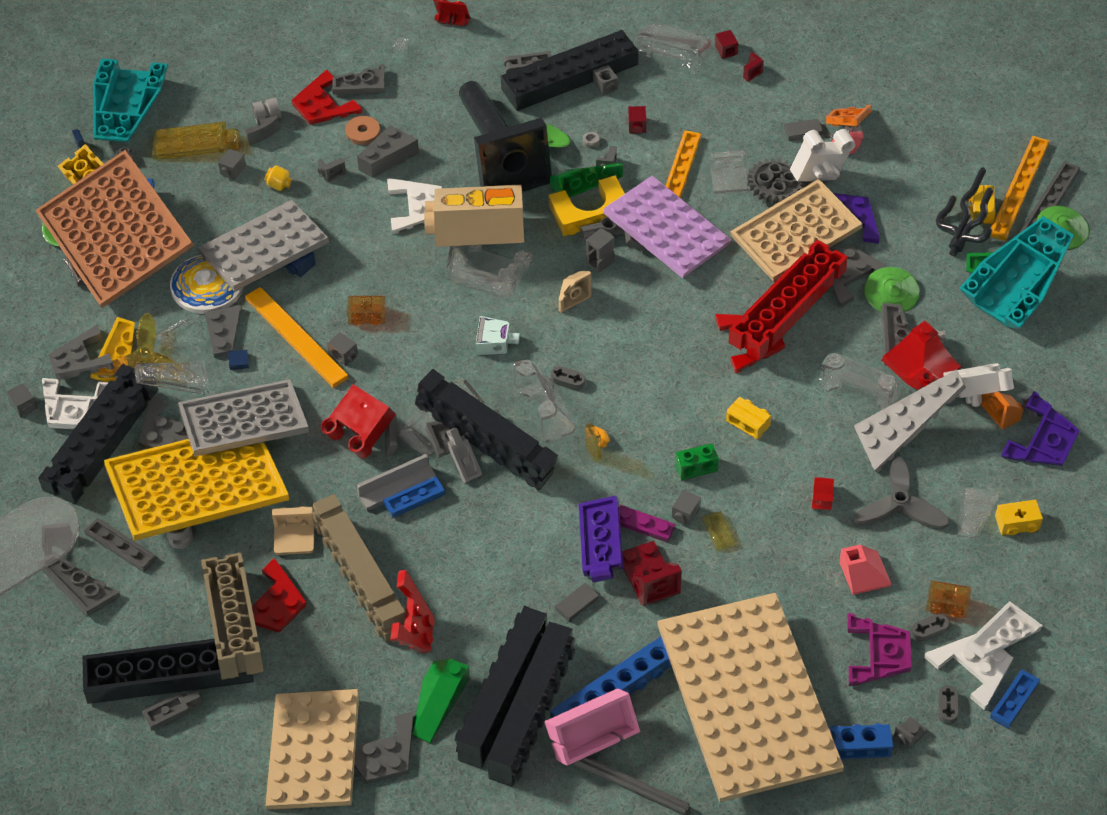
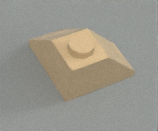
[559,271,592,313]

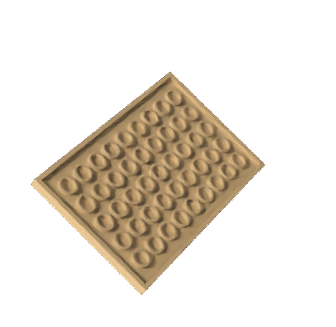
[658,593,844,802]

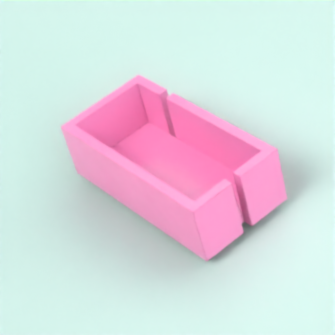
[544,689,640,766]

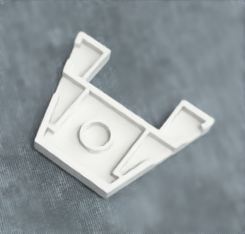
[387,179,442,234]
[42,378,108,429]
[925,634,1013,710]

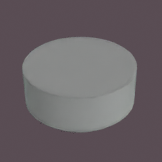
[583,132,600,148]

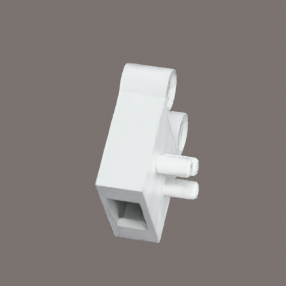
[790,129,856,182]
[944,364,1014,407]

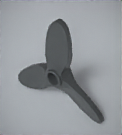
[853,456,948,529]

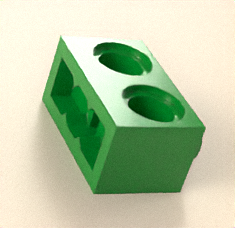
[675,443,719,480]

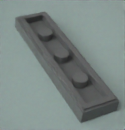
[84,518,157,573]

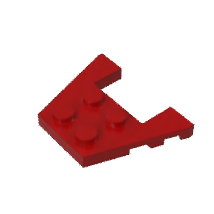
[291,70,363,125]
[715,314,785,373]
[252,558,307,633]
[390,570,435,653]

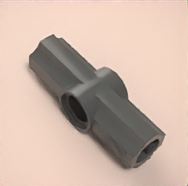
[581,217,625,242]

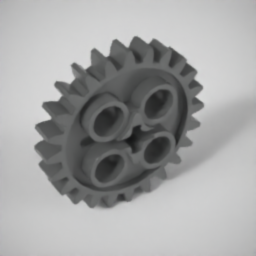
[747,158,805,205]

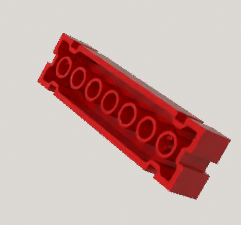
[728,239,848,361]

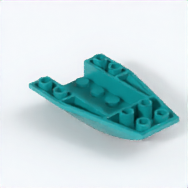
[93,58,168,142]
[959,216,1074,329]

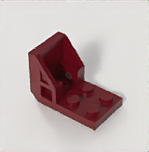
[622,540,682,606]

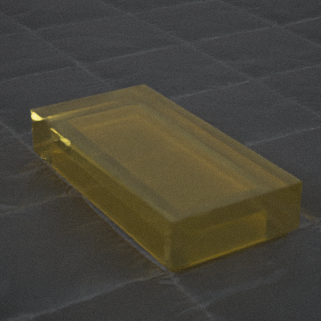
[585,423,601,462]
[702,511,735,551]

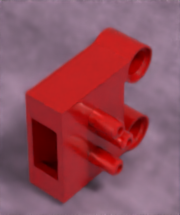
[321,384,396,459]

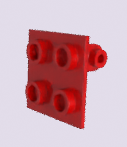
[433,0,471,26]

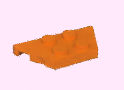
[826,105,872,126]

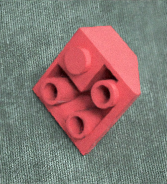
[839,545,891,595]

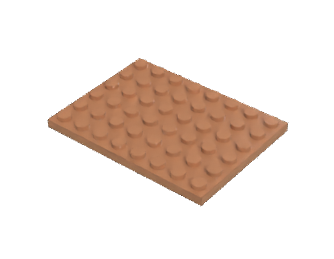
[35,150,194,308]

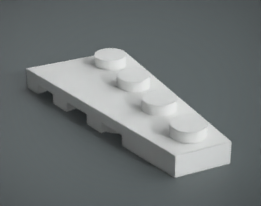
[966,601,1043,659]

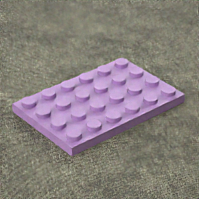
[603,176,731,278]

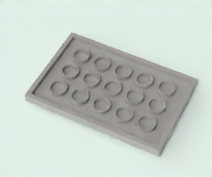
[198,200,329,291]
[178,379,309,456]

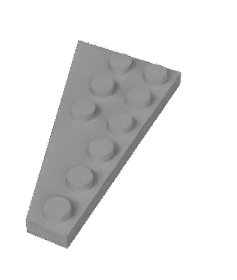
[854,370,966,473]

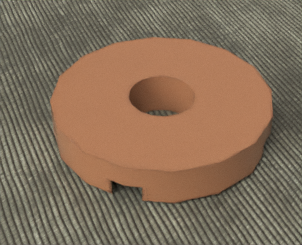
[345,116,380,145]

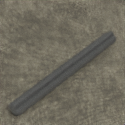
[573,757,690,815]

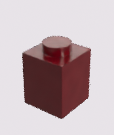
[715,30,739,59]
[628,106,647,134]

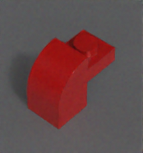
[812,477,834,510]

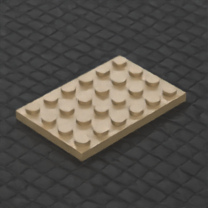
[730,179,862,282]
[265,689,359,809]

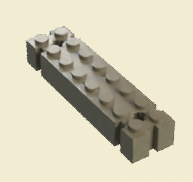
[312,494,406,643]
[201,553,264,679]

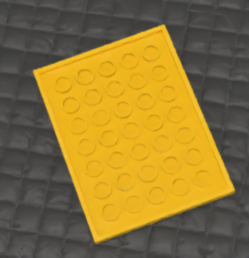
[104,439,289,541]

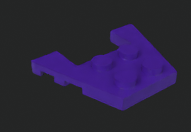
[833,193,880,244]
[1001,391,1080,466]

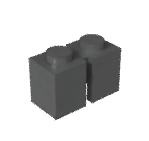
[586,228,614,273]

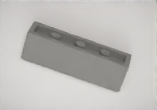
[357,454,437,512]

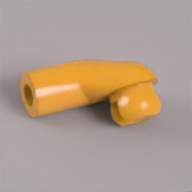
[588,425,610,448]

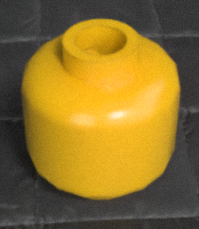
[264,165,292,192]

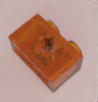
[347,296,387,325]
[926,580,971,618]

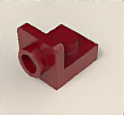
[743,52,764,82]

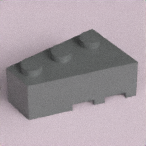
[357,125,419,178]

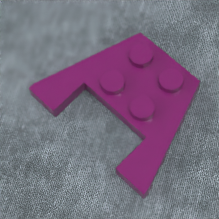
[847,613,912,686]

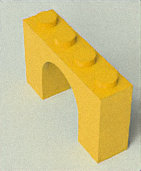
[548,176,625,236]

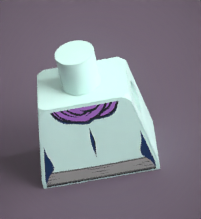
[476,316,520,355]

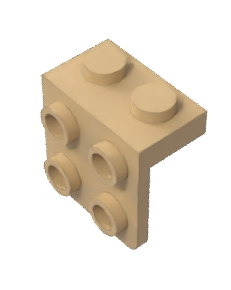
[272,506,314,555]

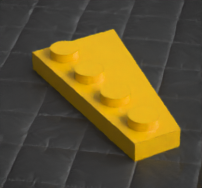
[91,317,135,382]

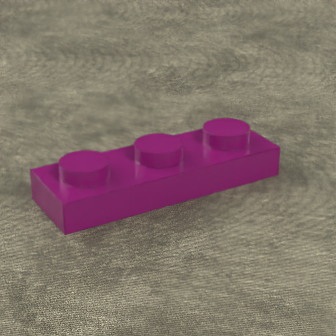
[619,504,675,543]

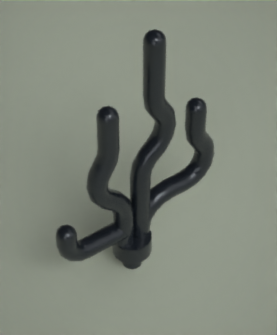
[936,167,993,256]

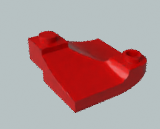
[881,320,961,390]

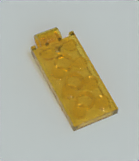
[152,122,240,160]

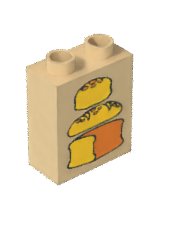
[424,185,524,247]

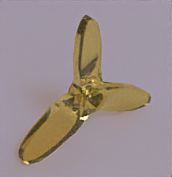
[97,313,188,384]

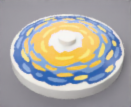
[170,255,244,314]

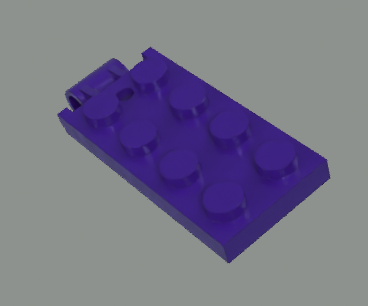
[579,495,624,583]

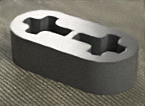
[551,366,585,390]
[911,614,949,642]
[938,685,958,725]

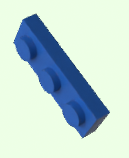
[383,476,445,518]
[990,670,1040,729]

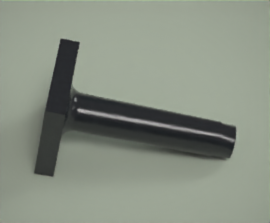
[459,81,552,192]

